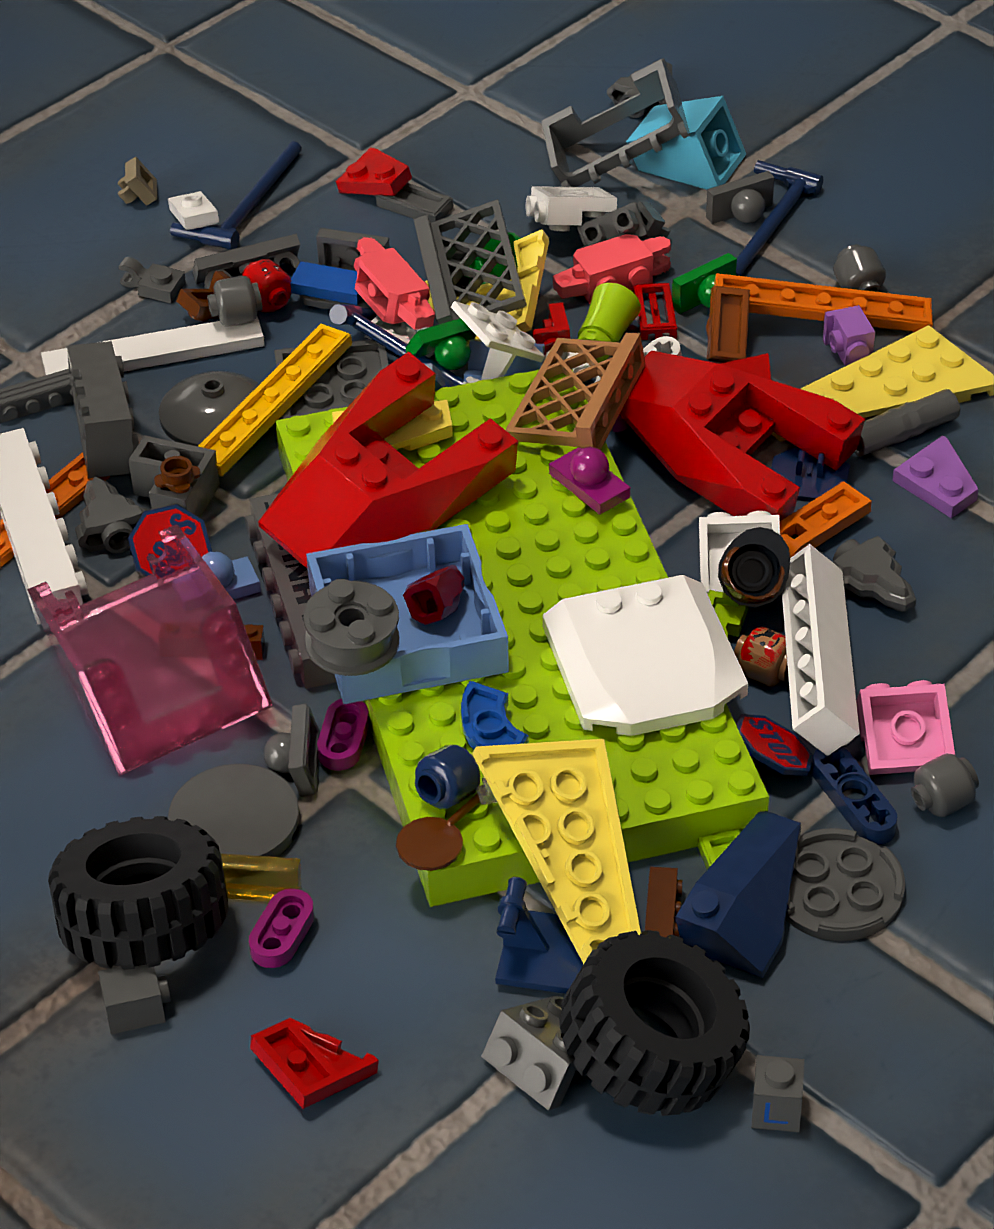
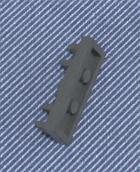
[192,233,300,289]

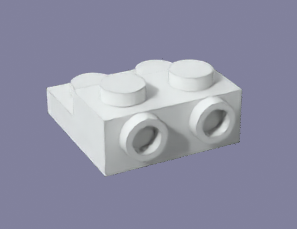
[526,186,617,231]
[699,511,782,595]

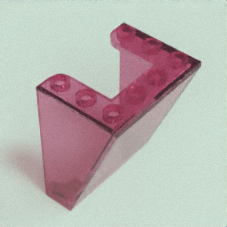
[27,524,273,776]

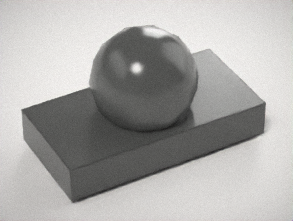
[706,171,774,224]
[263,704,320,797]

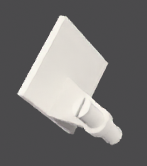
[451,301,545,384]

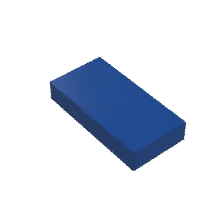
[290,261,361,305]

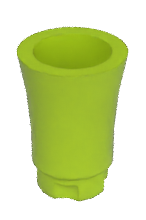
[578,283,641,363]

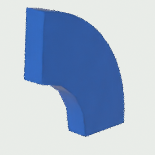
[461,681,529,750]

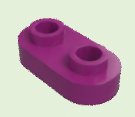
[317,698,369,771]
[249,889,314,968]

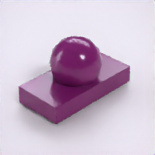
[549,446,631,515]

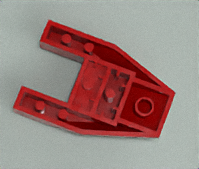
[620,350,865,521]
[258,352,518,569]

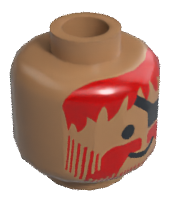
[734,627,789,687]

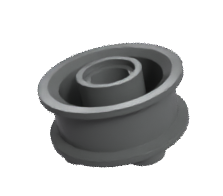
[304,579,399,676]

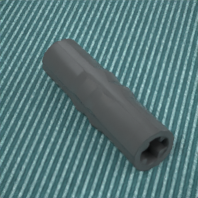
[854,389,960,457]

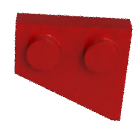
[335,148,412,196]
[250,1018,379,1109]

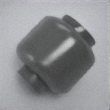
[833,244,886,292]
[207,276,263,327]
[911,753,979,818]

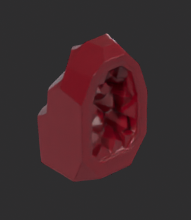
[403,565,465,625]

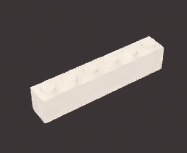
[0,428,88,625]
[782,544,860,756]

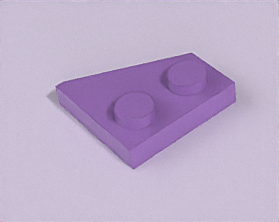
[893,435,978,519]

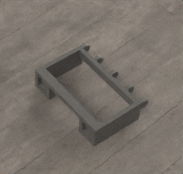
[541,59,690,187]

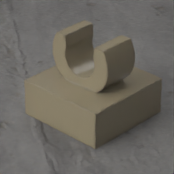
[118,157,157,206]

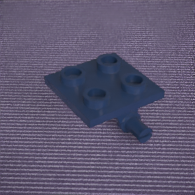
[495,877,583,994]

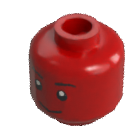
[242,259,292,313]

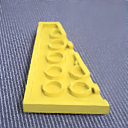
[772,325,994,441]
[472,739,641,964]

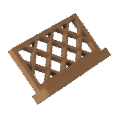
[506,333,646,450]

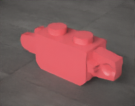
[553,234,671,304]
[354,237,435,330]

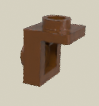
[176,271,230,322]

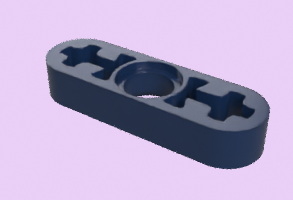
[812,746,897,845]

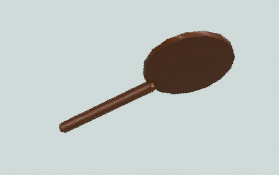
[396,784,492,871]

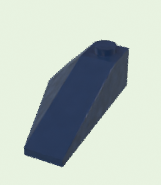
[675,811,801,978]

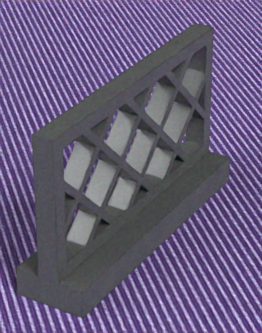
[413,199,527,324]

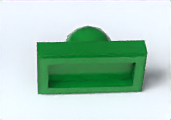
[672,253,737,314]
[405,318,477,370]

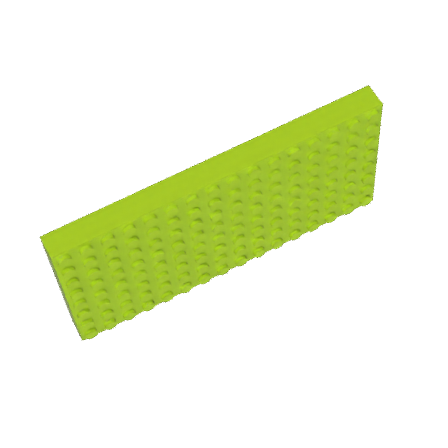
[275,369,769,907]

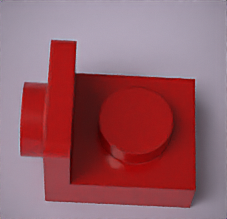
[532,302,570,356]

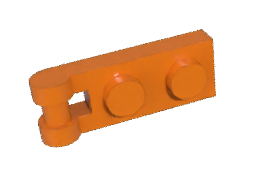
[780,481,872,558]

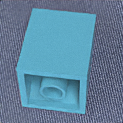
[626,96,746,189]

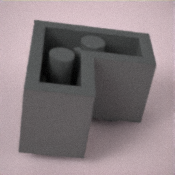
[129,435,220,518]

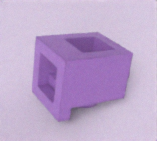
[823,305,875,366]

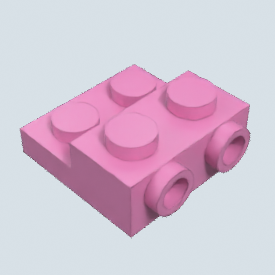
[856,680,955,775]

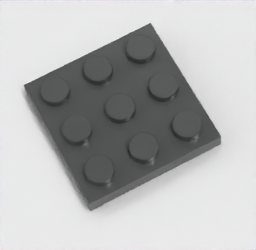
[274,340,389,419]

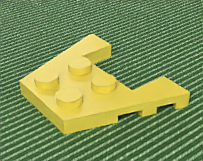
[425,229,549,343]

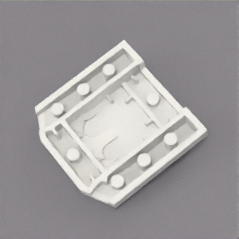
[543,575,748,736]

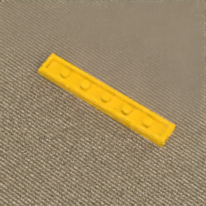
[198,324,352,476]

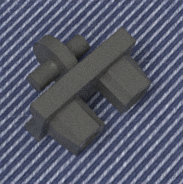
[577,202,649,247]

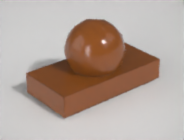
[706,286,750,362]

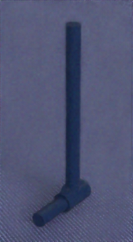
[170,141,302,250]
[736,160,823,276]
[329,304,464,386]

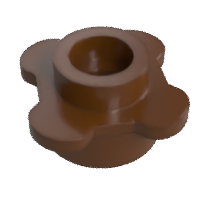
[154,456,201,493]

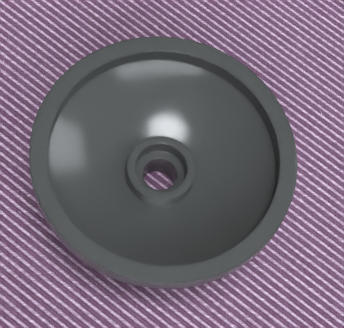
[159,371,260,446]

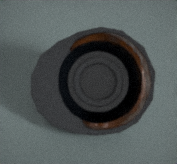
[718,527,790,608]

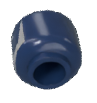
[415,745,480,809]

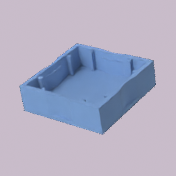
[306,524,509,704]

